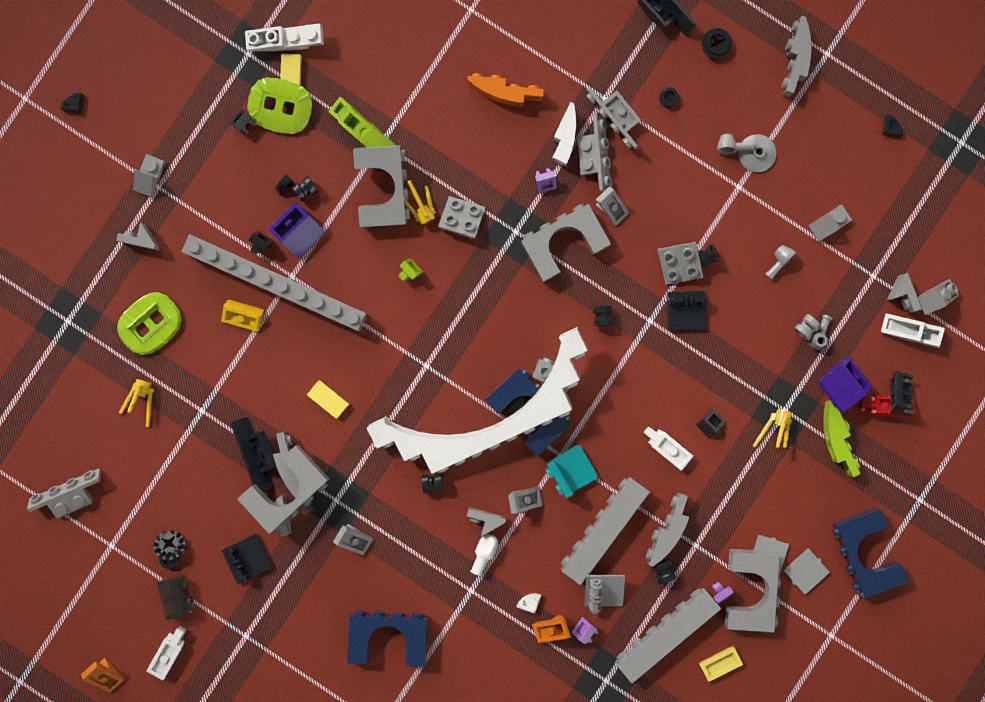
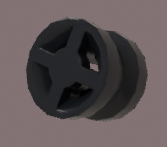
[698,244,720,268]

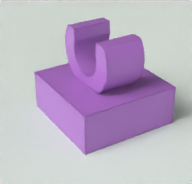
[535,168,557,193]
[713,582,734,605]
[571,617,598,644]

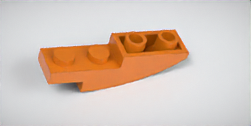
[467,73,544,107]

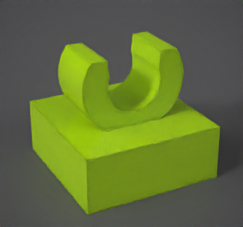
[398,258,423,281]

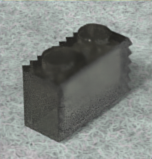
[156,574,194,620]

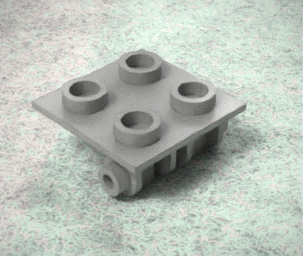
[438,196,485,239]
[658,242,703,285]
[585,575,625,614]

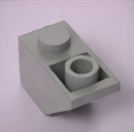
[917,279,959,315]

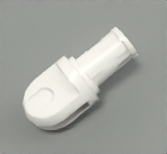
[470,534,498,576]

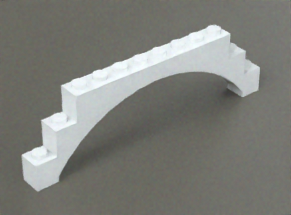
[367,327,587,474]

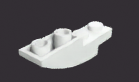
[245,24,324,51]

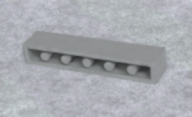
[561,477,650,585]
[615,588,721,683]

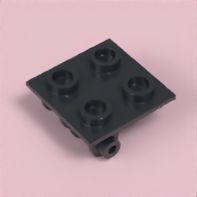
[667,291,708,330]
[222,533,273,585]

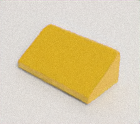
[221,300,264,332]

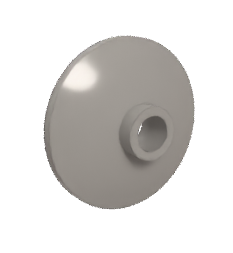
[738,134,777,173]

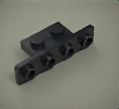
[637,0,697,35]
[230,417,277,492]

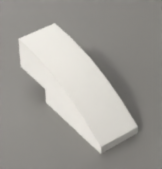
[552,102,576,167]
[881,314,945,348]

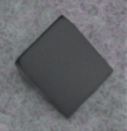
[696,409,726,438]

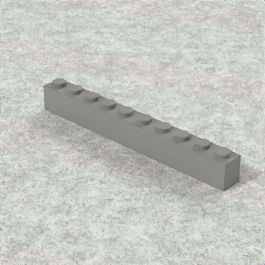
[181,234,368,331]

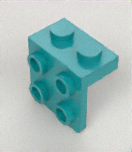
[545,445,597,498]

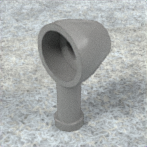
[717,134,754,154]
[765,245,796,279]
[808,315,832,350]

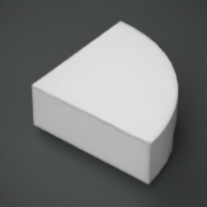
[517,593,541,614]

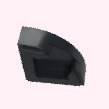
[60,93,83,113]
[882,114,903,137]
[275,174,294,195]

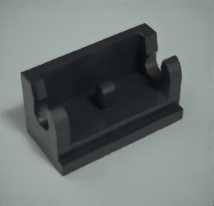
[890,371,914,417]

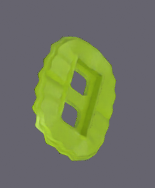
[247,77,312,134]
[117,292,182,355]

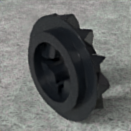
[701,28,732,59]
[154,530,185,560]

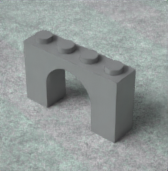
[353,145,410,227]
[521,204,611,282]
[238,445,329,534]
[724,549,782,632]

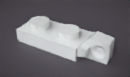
[643,427,693,471]
[147,626,187,681]

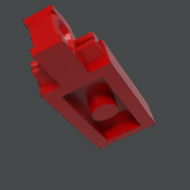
[858,395,916,417]

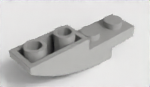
[781,16,811,97]
[273,431,313,507]
[646,492,689,566]

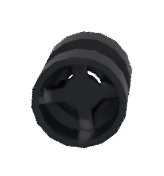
[292,176,318,202]
[593,306,613,327]
[422,473,443,494]
[652,559,676,584]

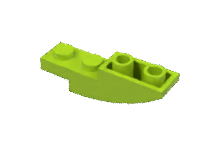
[328,97,396,147]
[823,400,860,477]

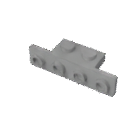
[586,87,641,150]
[577,115,612,192]
[27,469,101,518]

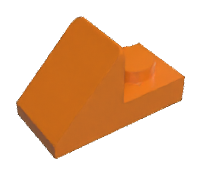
[532,615,571,643]
[81,658,124,693]

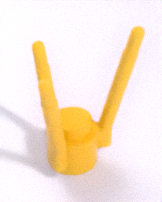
[405,180,436,225]
[119,379,154,427]
[753,409,792,448]

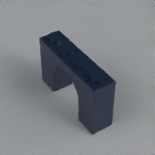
[485,368,571,456]
[832,507,908,598]
[347,610,428,667]

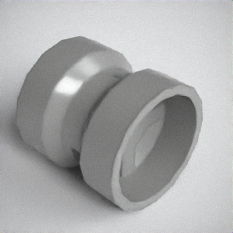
[794,314,822,341]

